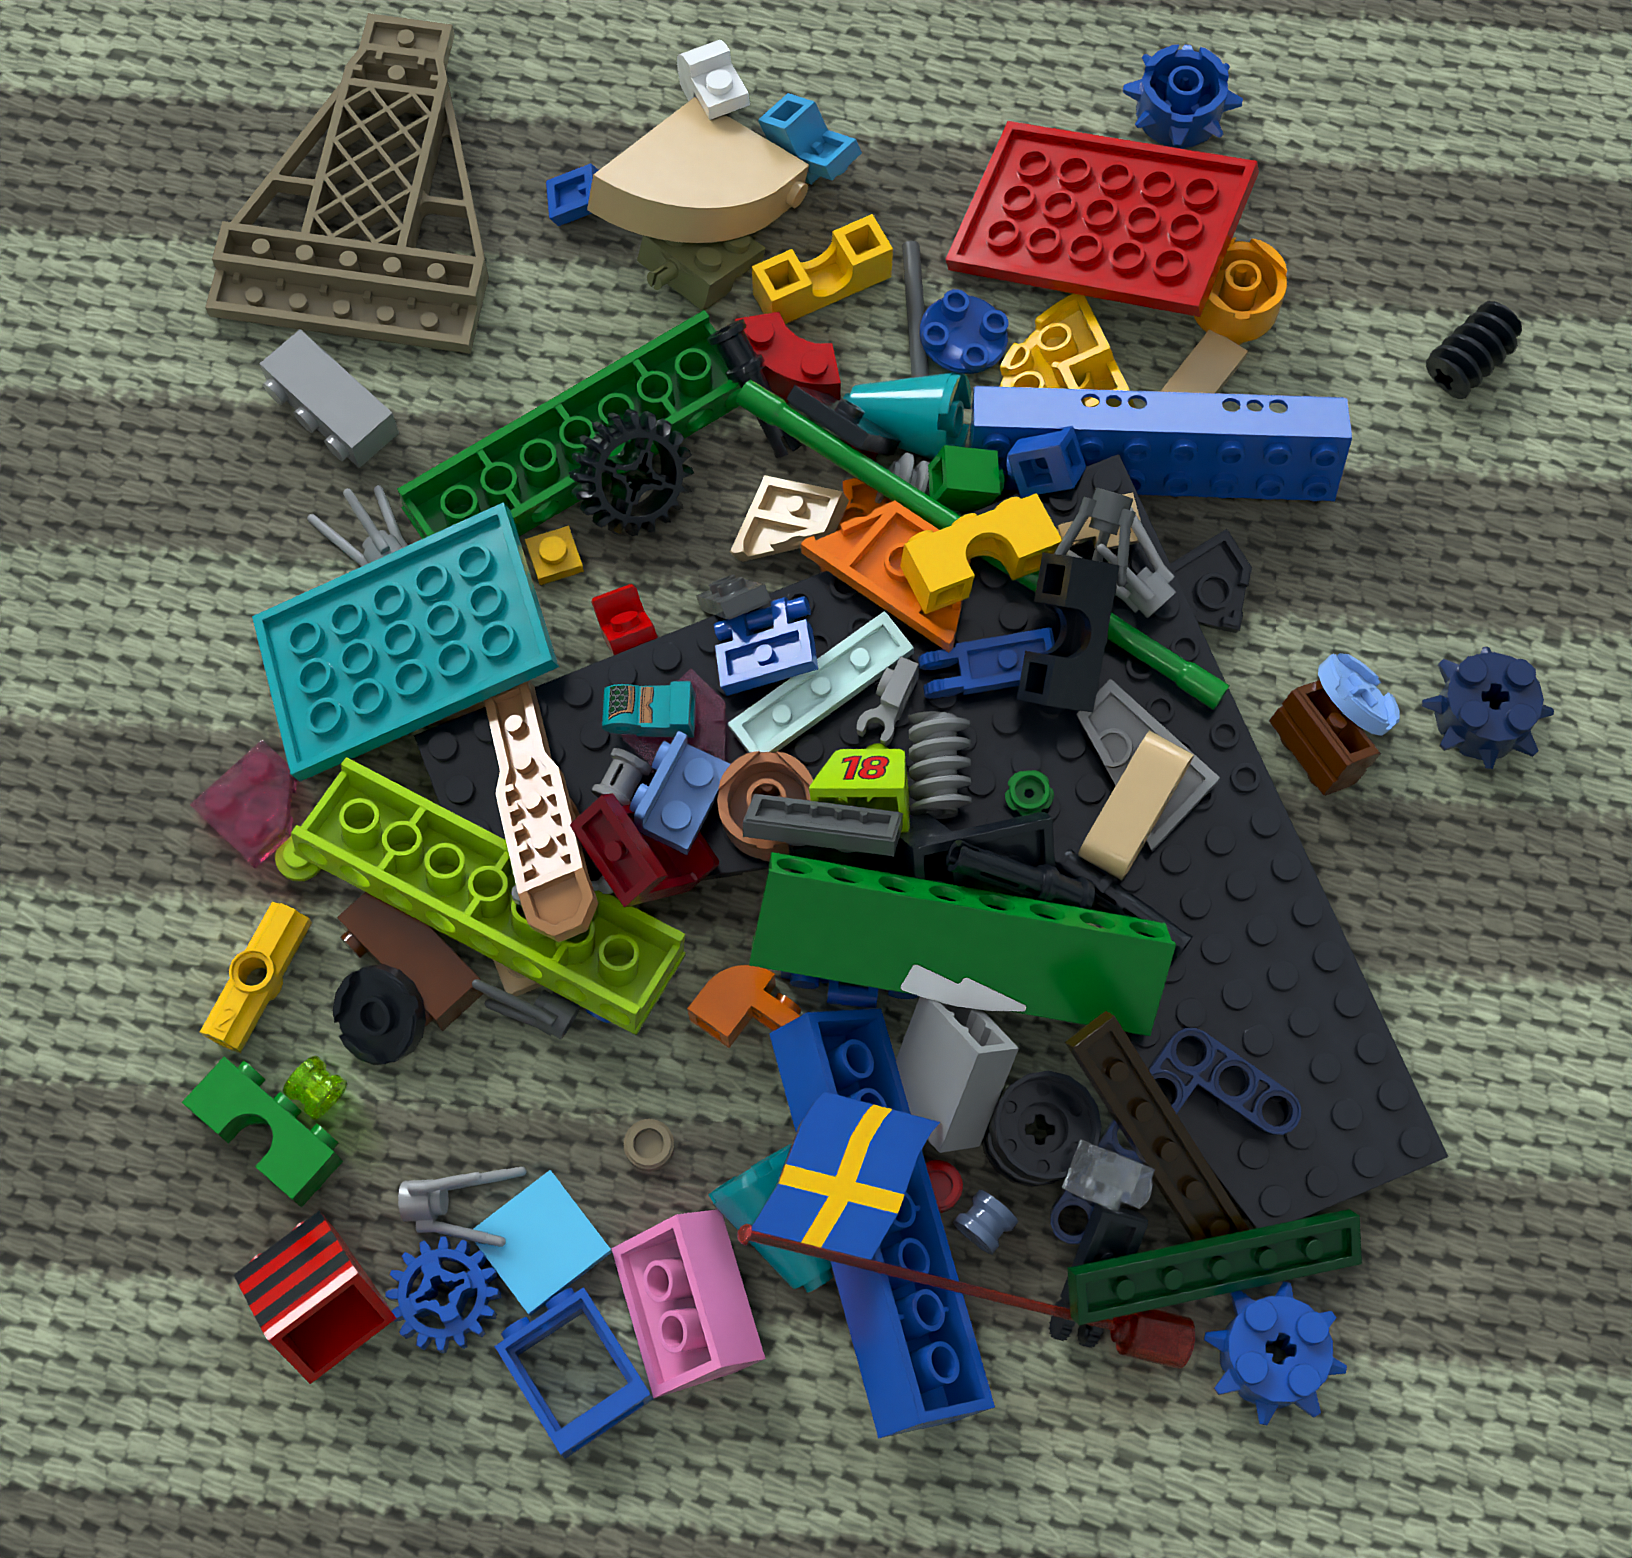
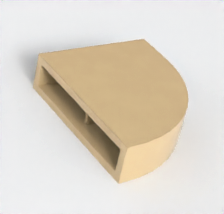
[587,97,809,243]

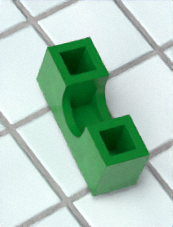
[182,1057,343,1208]

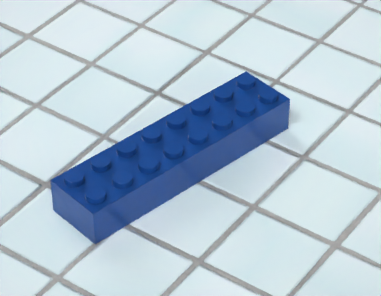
[769,1008,995,1439]

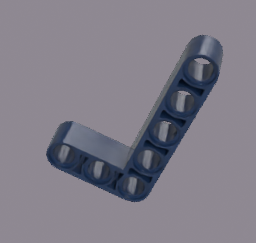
[1050,1028,1301,1244]

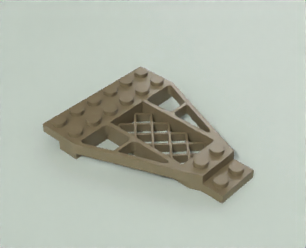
[205,13,489,354]

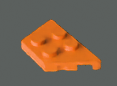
[801,500,971,653]

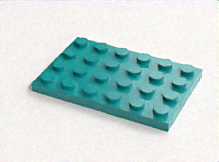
[252,502,559,782]

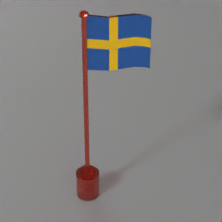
[737,1091,1195,1369]

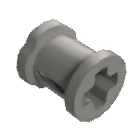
[591,748,653,806]

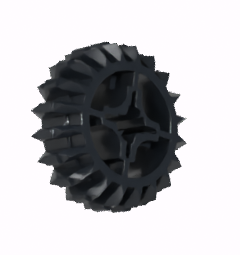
[568,409,695,536]

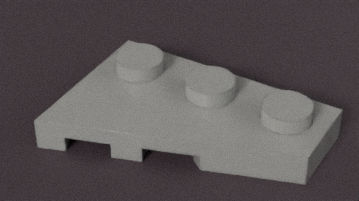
[1077,679,1220,852]

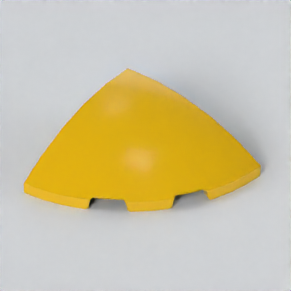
[999,294,1136,408]

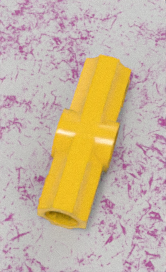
[200,902,312,1053]

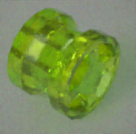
[282,1055,348,1120]

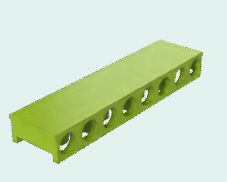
[291,757,686,1036]

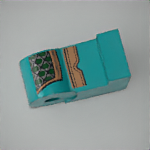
[602,681,696,737]

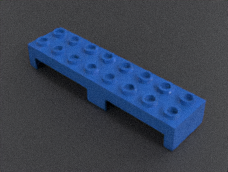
[969,386,1352,501]

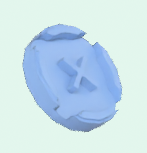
[1318,653,1400,736]

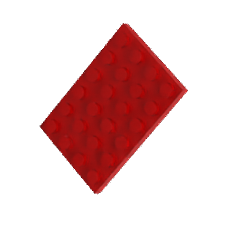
[945,121,1259,317]

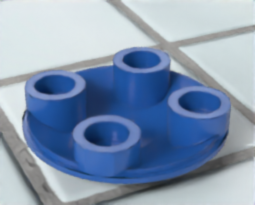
[919,289,1009,374]

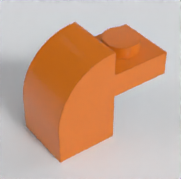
[687,965,802,1048]

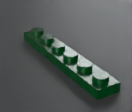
[1067,1209,1362,1325]

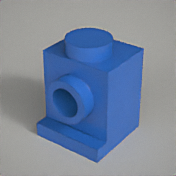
[1006,425,1086,498]

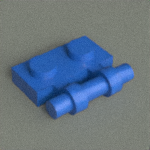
[714,596,819,696]

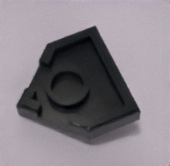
[1170,529,1252,633]

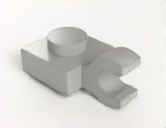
[857,656,919,746]

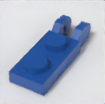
[918,628,1055,699]

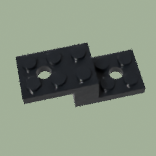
[788,811,1055,915]

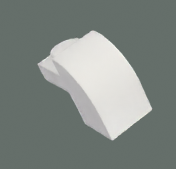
[677,40,750,120]

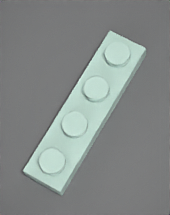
[728,611,914,753]

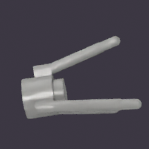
[307,485,408,567]
[1066,507,1176,618]
[398,1167,527,1247]

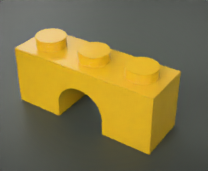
[752,214,893,324]
[900,493,1062,614]

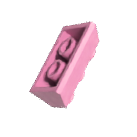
[611,1209,766,1398]

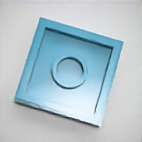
[473,1170,612,1316]

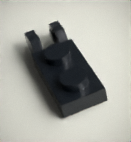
[1049,1201,1148,1348]

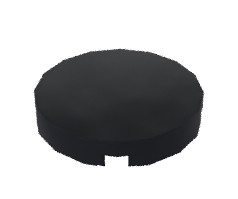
[332,964,426,1065]

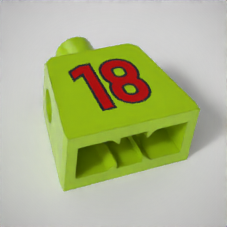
[809,743,910,832]

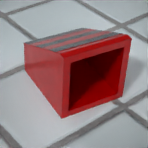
[234,1211,397,1384]

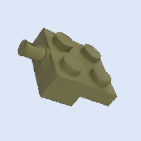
[637,235,766,311]

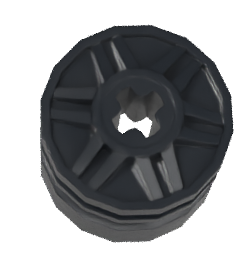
[982,1070,1102,1187]

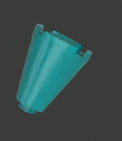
[843,372,971,460]
[708,1143,834,1293]

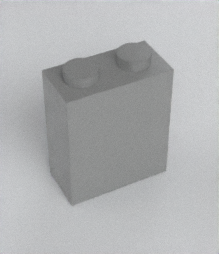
[896,997,1019,1153]

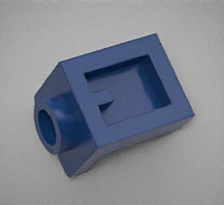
[546,163,599,226]

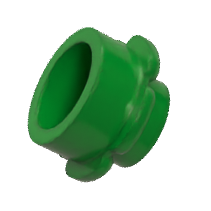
[1005,770,1054,816]

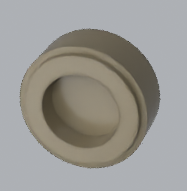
[624,1119,675,1172]

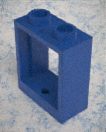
[494,1287,654,1459]

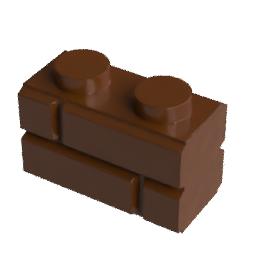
[1269,680,1381,796]

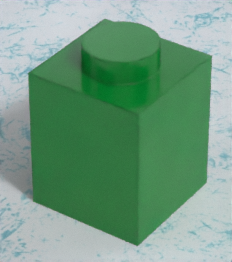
[928,445,1004,512]

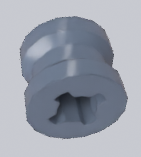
[953,1190,1018,1255]

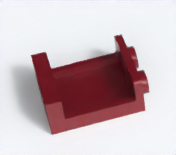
[569,793,719,907]

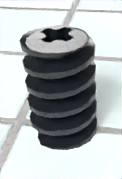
[1426,301,1522,399]

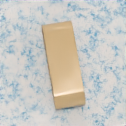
[1078,731,1194,880]

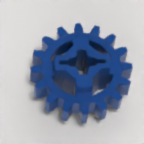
[385,1236,501,1353]

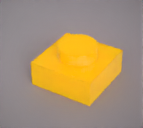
[525,526,584,585]

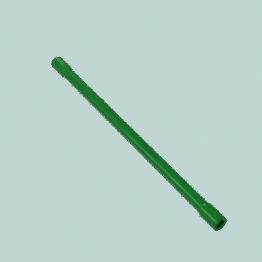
[736,380,1230,710]

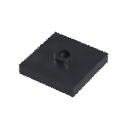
[787,385,901,456]

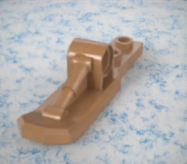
[484,680,599,942]

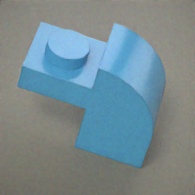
[758,93,862,184]

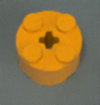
[1194,237,1287,345]

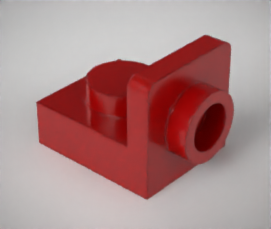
[591,584,658,656]

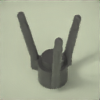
[1054,488,1136,587]
[472,979,581,1039]

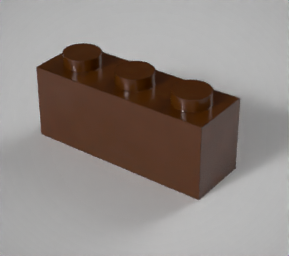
[337,892,484,1031]

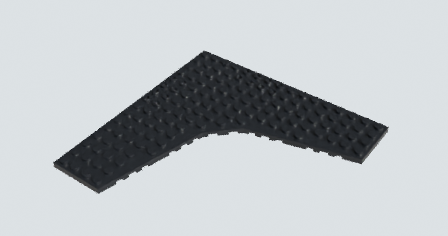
[414,454,1449,1229]

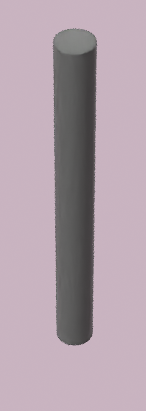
[902,241,930,378]

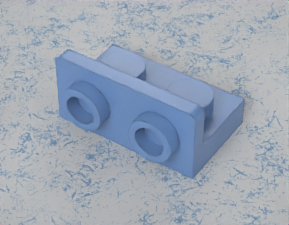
[629,731,731,855]

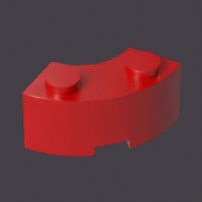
[735,312,841,403]

